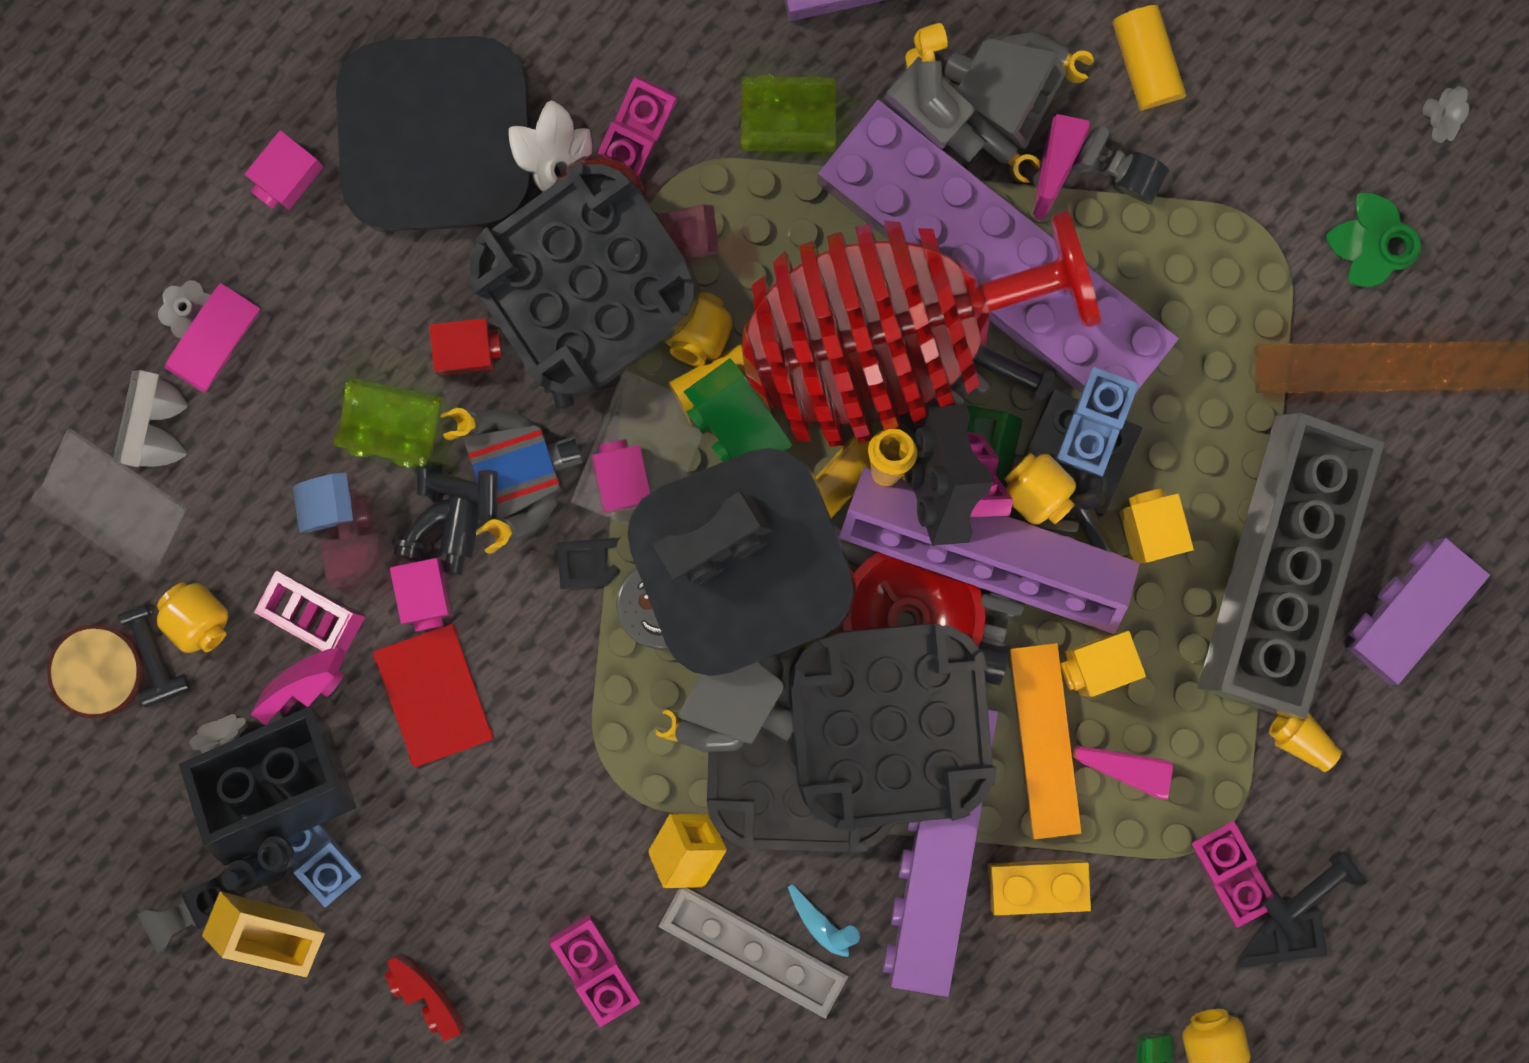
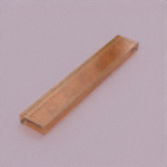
[1254,341,1529,393]

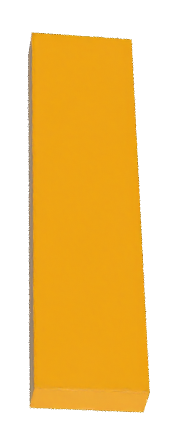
[1009,643,1082,840]

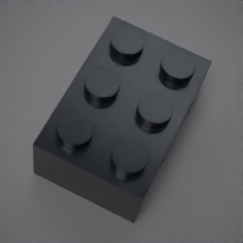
[179,706,357,866]

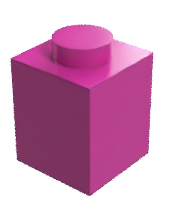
[244,130,324,211]
[591,439,650,514]
[390,558,453,632]

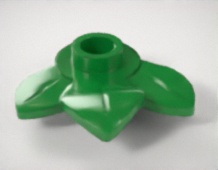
[1325,193,1421,287]

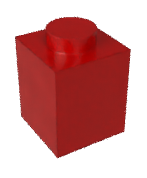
[429,318,502,376]

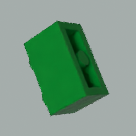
[683,358,792,462]

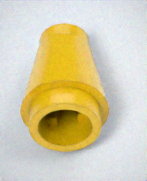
[868,429,917,486]
[1269,712,1342,772]

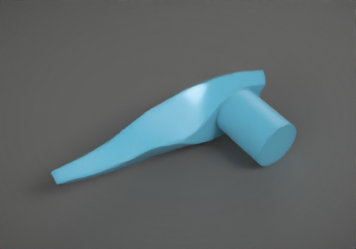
[788,884,860,957]

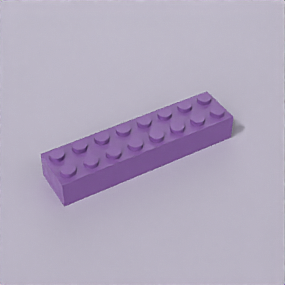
[817,100,1179,393]

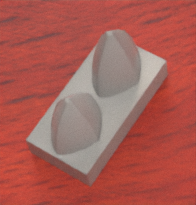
[112,370,187,468]

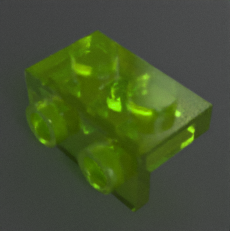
[741,75,836,152]
[333,377,443,467]

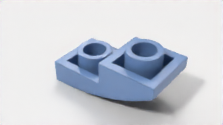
[1056,367,1139,477]
[293,473,353,533]
[287,824,362,907]

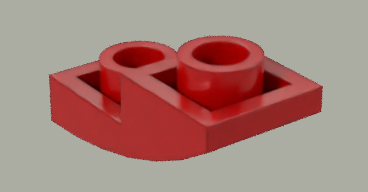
[385,953,466,1042]

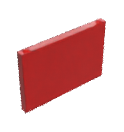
[373,624,493,768]

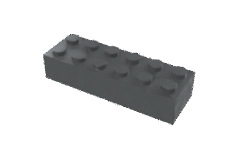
[1197,412,1384,719]

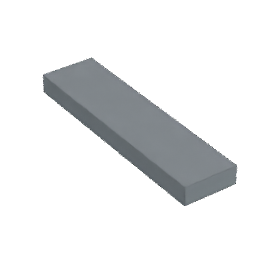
[658,888,848,1019]

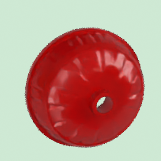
[841,552,985,647]

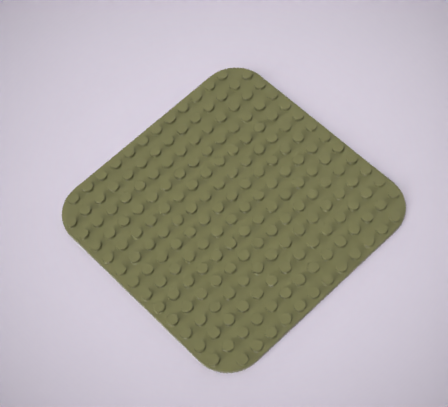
[592,158,1293,859]

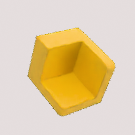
[649,814,727,888]

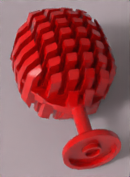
[741,210,1102,447]

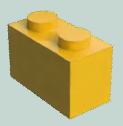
[1119,488,1194,564]
[1060,631,1146,697]
[988,859,1091,916]
[202,892,325,977]

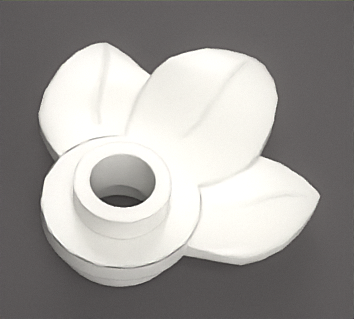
[509,101,592,192]

